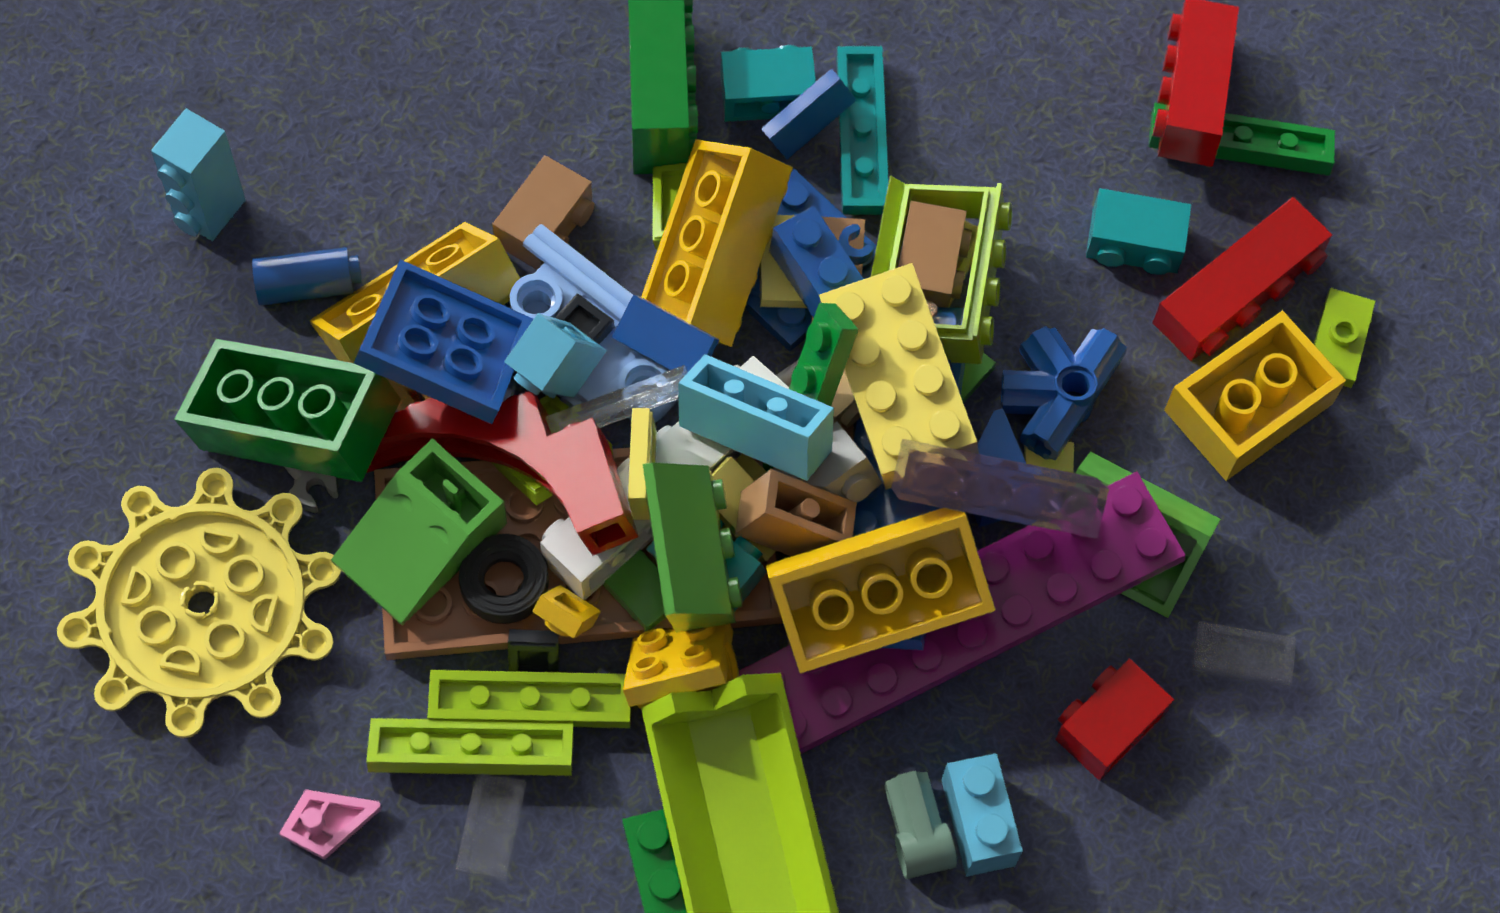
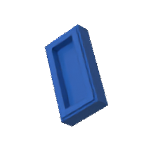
[762,69,857,160]
[612,295,719,377]

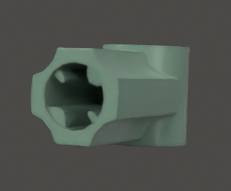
[884,771,957,879]

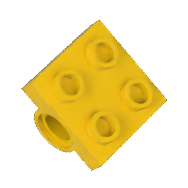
[623,624,739,709]

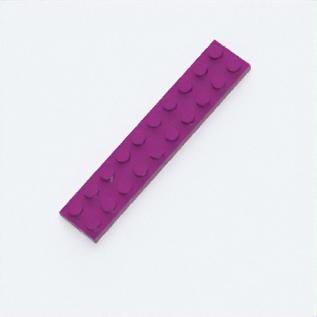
[739,471,1186,754]

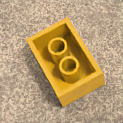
[1164,310,1346,481]

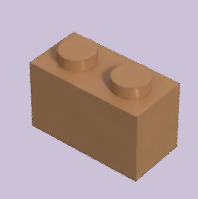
[492,155,595,270]
[898,201,972,307]
[735,469,857,556]

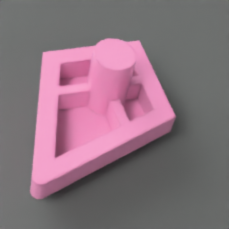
[279,790,382,860]

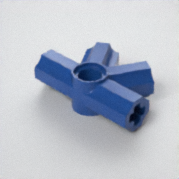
[1001,326,1127,460]

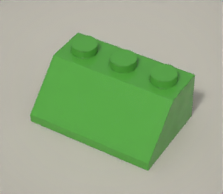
[1057,451,1221,618]
[642,463,743,633]

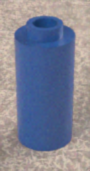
[252,247,362,306]

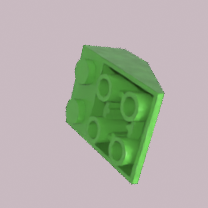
[331,439,507,626]

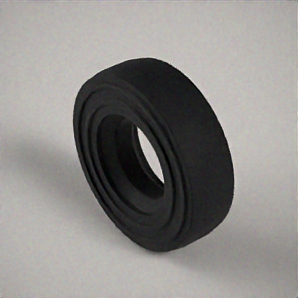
[459,534,549,624]

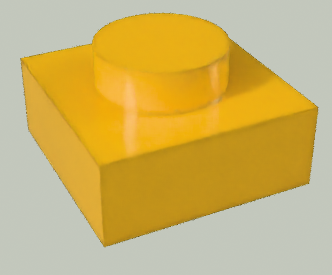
[532,585,601,638]

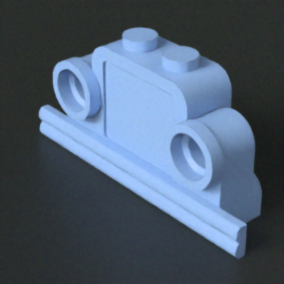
[510,224,712,424]

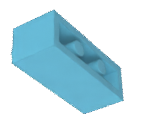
[151,108,246,241]
[678,354,834,481]

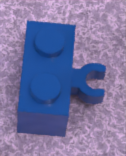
[769,206,874,318]

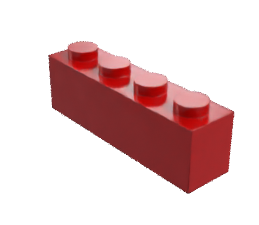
[1152,0,1239,167]
[1152,197,1333,362]

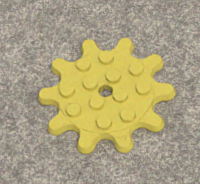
[57,468,341,738]

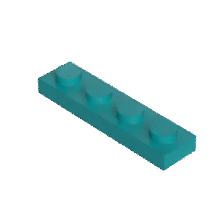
[836,46,888,215]

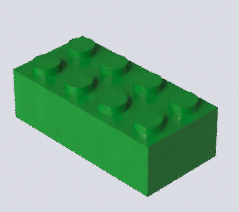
[628,0,698,174]
[174,339,401,482]

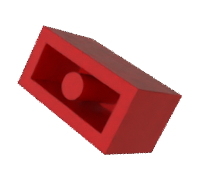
[1056,658,1174,781]

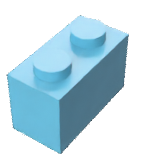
[504,313,607,398]
[941,753,1022,877]

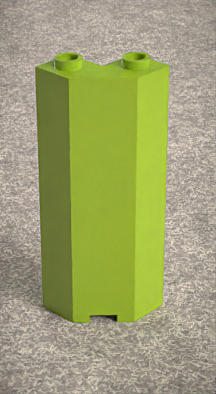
[641,673,839,913]

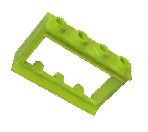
[871,175,1012,364]

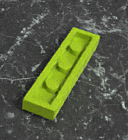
[427,670,631,728]
[366,718,574,776]

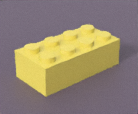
[819,263,979,490]

